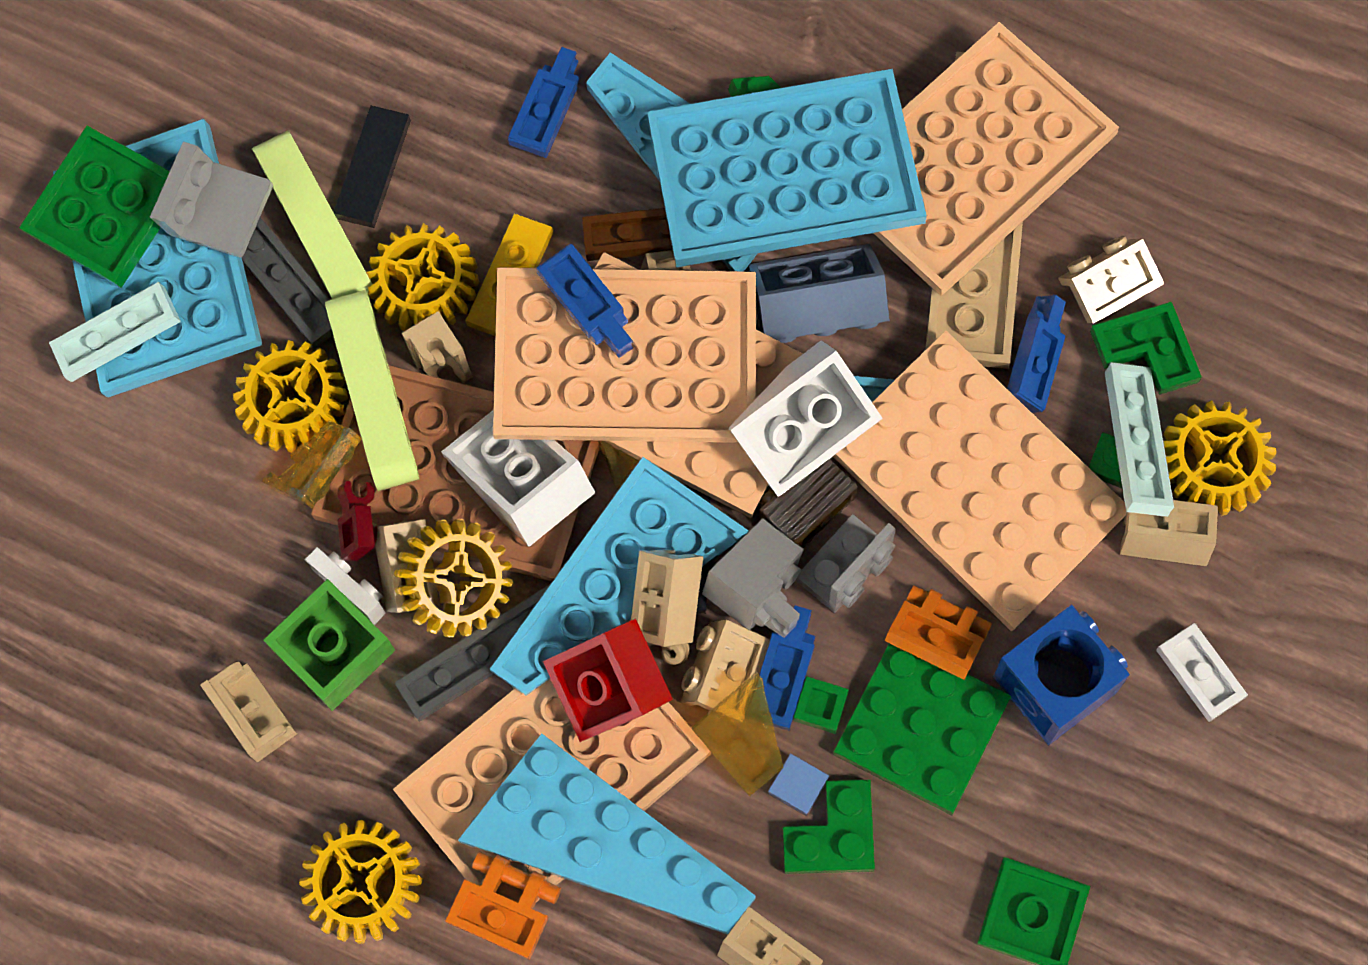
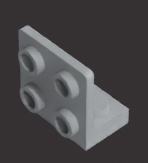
[150,142,273,258]
[796,514,896,613]

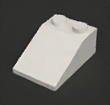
[729,341,883,497]
[441,410,595,547]

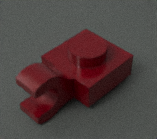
[337,481,377,561]

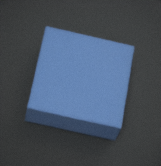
[768,754,829,816]

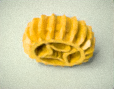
[366,223,479,331]
[233,340,348,454]
[1163,400,1276,516]
[394,519,513,637]
[299,820,422,944]

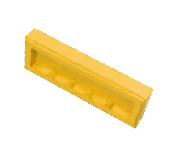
[466,213,553,336]

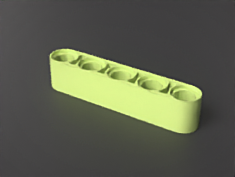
[252,130,372,299]
[325,290,420,492]

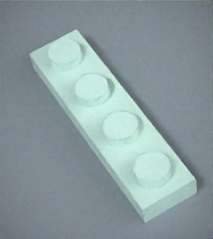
[1105,362,1174,517]

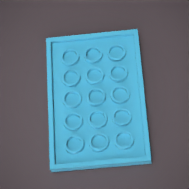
[647,69,927,268]
[53,119,262,397]

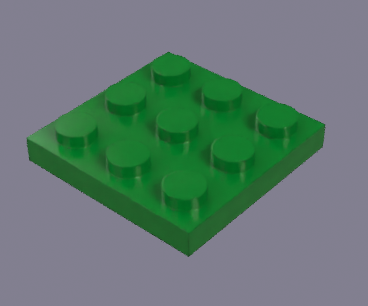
[19,126,170,288]
[833,643,1011,816]

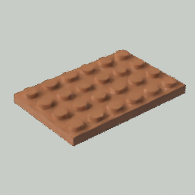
[311,365,601,582]

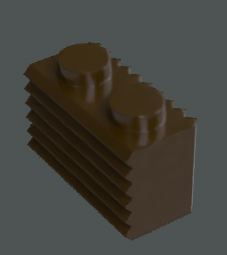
[760,459,858,548]

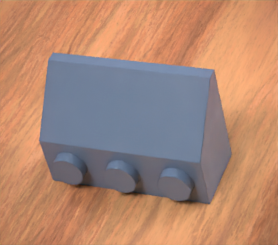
[748,244,890,343]

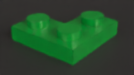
[1090,302,1202,395]
[783,780,875,874]

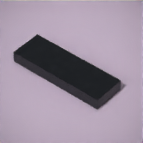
[333,105,411,228]

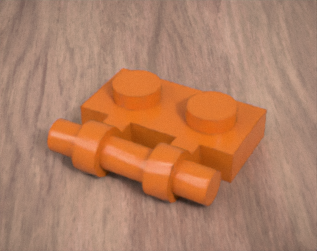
[885,585,993,680]
[445,852,562,960]

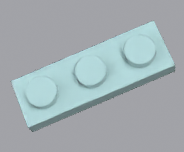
[49,282,181,382]

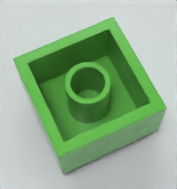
[263,579,395,711]

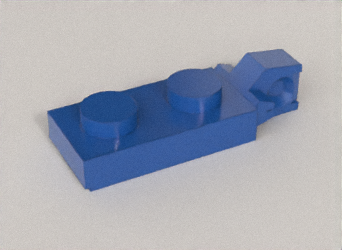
[508,47,579,158]
[536,244,633,358]
[1007,295,1066,413]
[747,605,815,731]

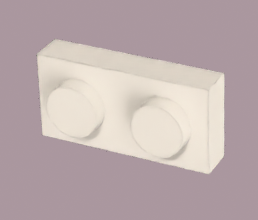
[305,547,386,625]
[1156,623,1248,722]

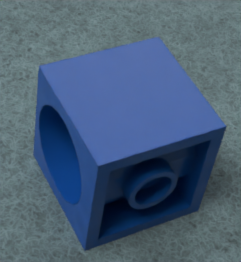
[993,604,1130,746]

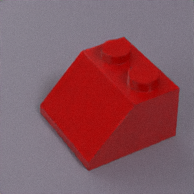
[543,618,673,742]

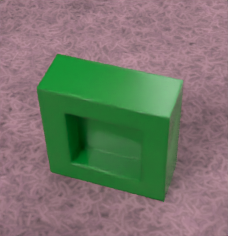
[1089,432,1123,489]
[793,677,849,734]

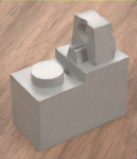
[702,519,803,638]

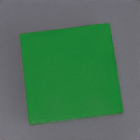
[976,857,1091,965]

